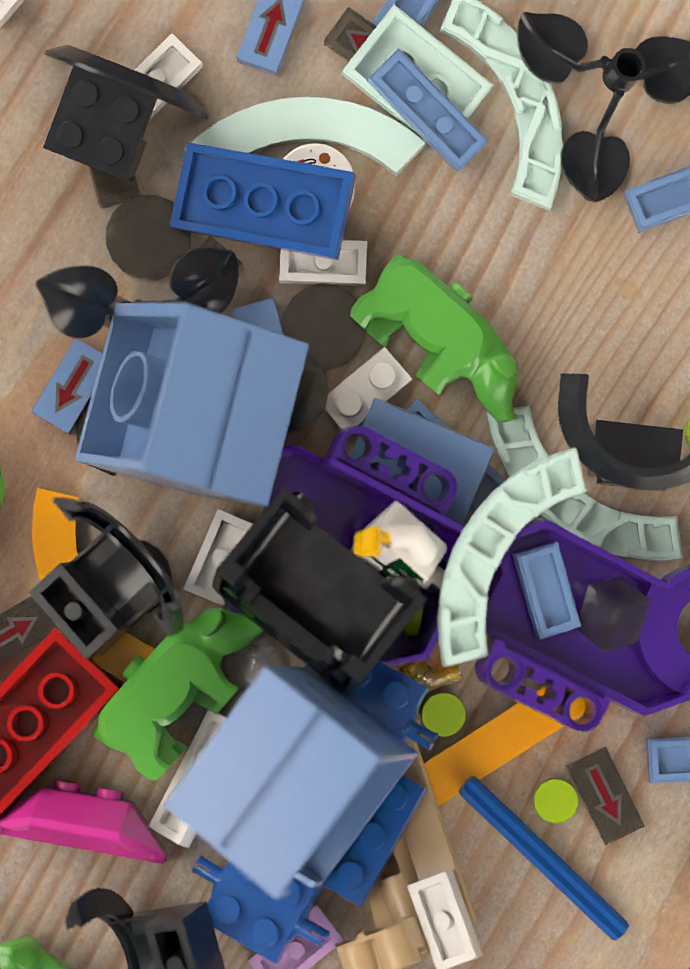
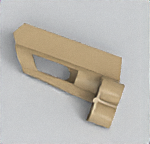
[335,738,477,969]

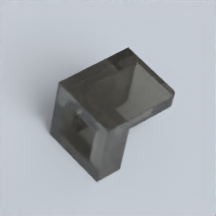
[577,576,650,652]

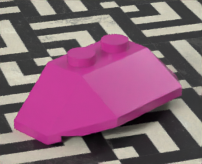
[0,779,168,864]

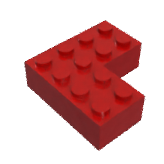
[0,628,122,816]

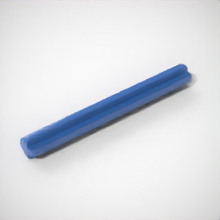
[459,776,629,941]

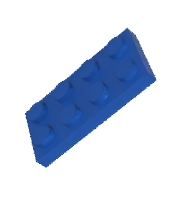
[169,142,356,260]

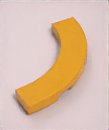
[32,488,156,682]

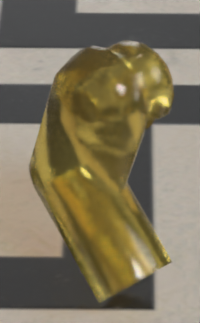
[396,661,462,692]

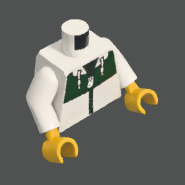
[350,501,447,599]

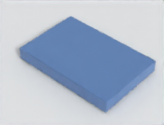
[351,398,496,526]

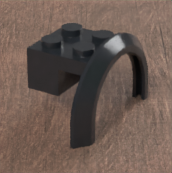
[43,45,209,182]
[558,373,690,491]
[28,497,184,659]
[65,888,225,969]

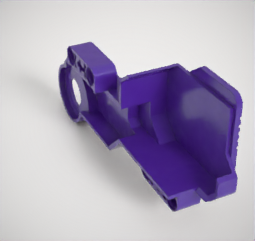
[223,426,690,732]

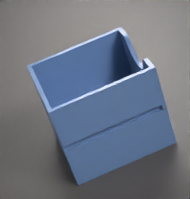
[75,303,309,506]
[163,666,418,899]

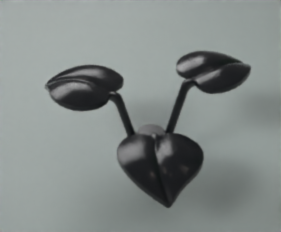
[517,12,690,203]
[35,247,239,339]

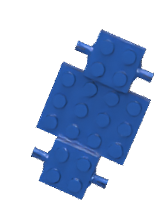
[192,661,438,964]

